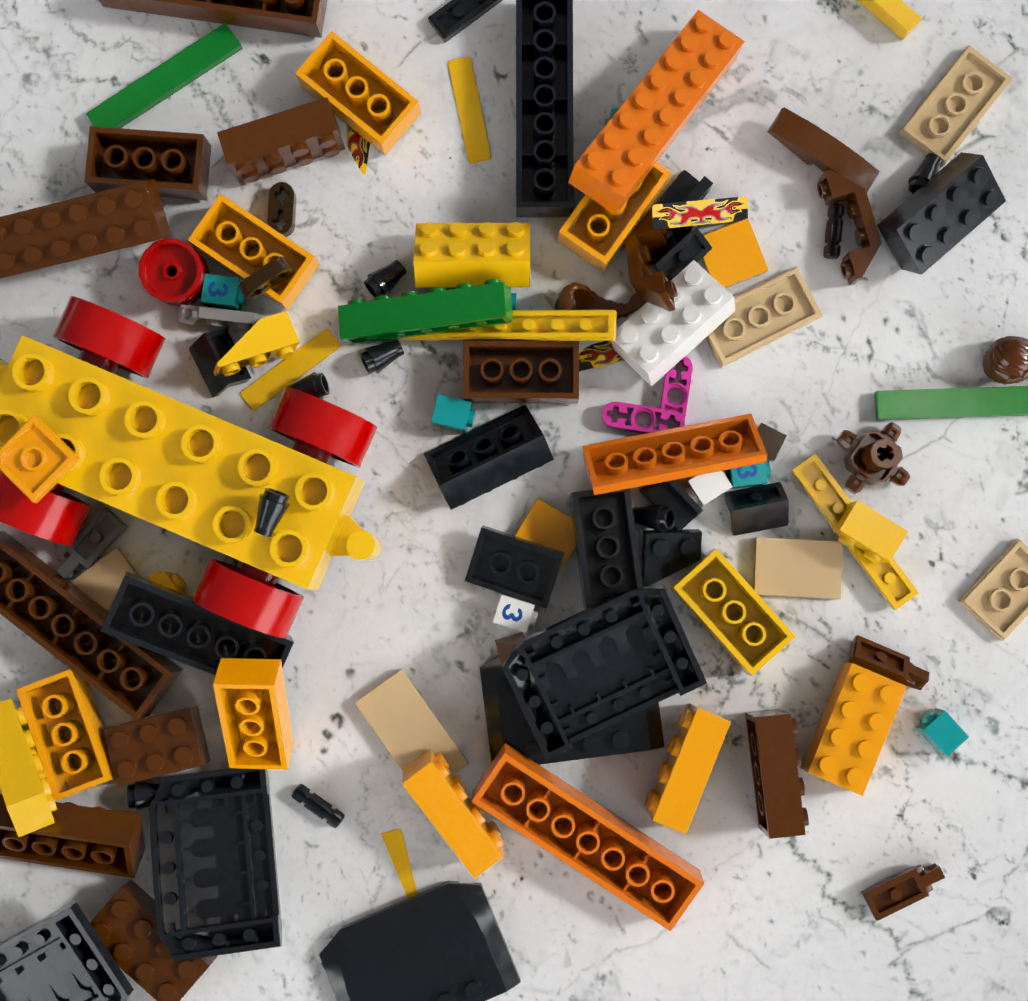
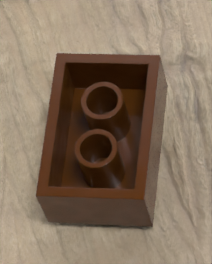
[103,705,211,787]

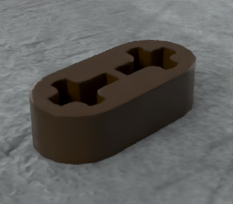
[267,182,297,237]
[238,256,293,300]

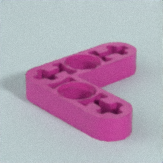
[602,356,693,434]

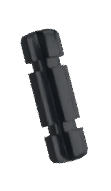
[823,203,845,259]
[292,784,345,828]

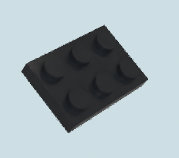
[465,525,565,608]

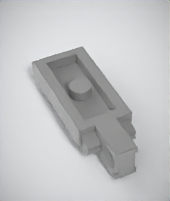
[179,304,262,330]

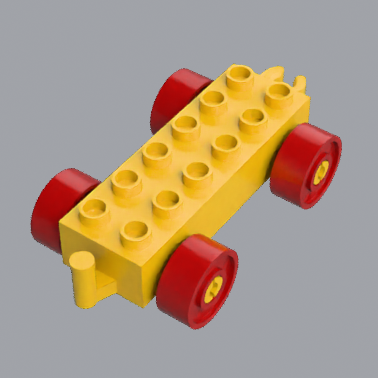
[0,296,381,638]

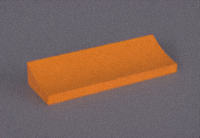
[582,414,767,495]

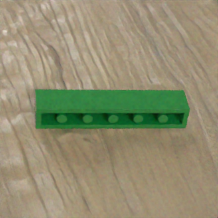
[338,279,513,345]

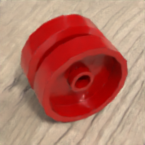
[138,238,210,306]

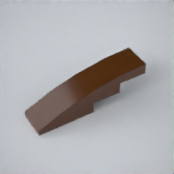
[767,107,880,192]

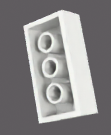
[611,260,735,386]

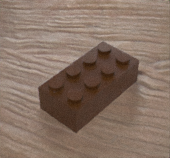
[217,97,345,183]
[84,126,211,200]
[463,341,579,404]
[745,709,809,839]
[90,879,218,1001]

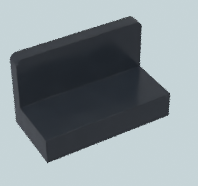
[651,170,713,233]
[647,226,712,281]
[189,328,251,397]
[640,480,703,530]
[724,482,789,536]

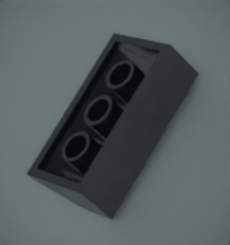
[424,404,554,510]

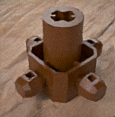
[836,422,911,494]

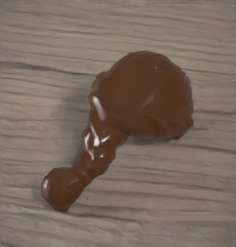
[554,282,647,319]
[983,336,1028,385]

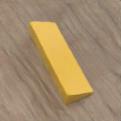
[857,0,922,40]

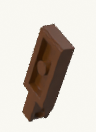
[848,635,930,690]
[861,863,945,921]

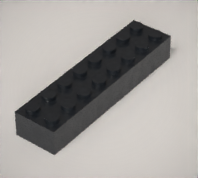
[516,0,574,217]

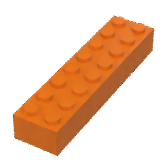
[568,10,745,215]
[471,743,704,931]

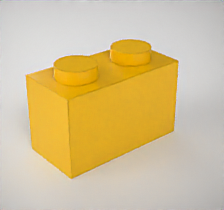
[833,500,908,564]

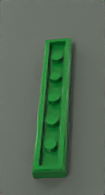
[86,22,243,128]
[874,386,1028,420]

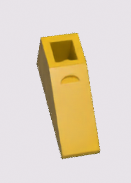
[213,311,300,376]

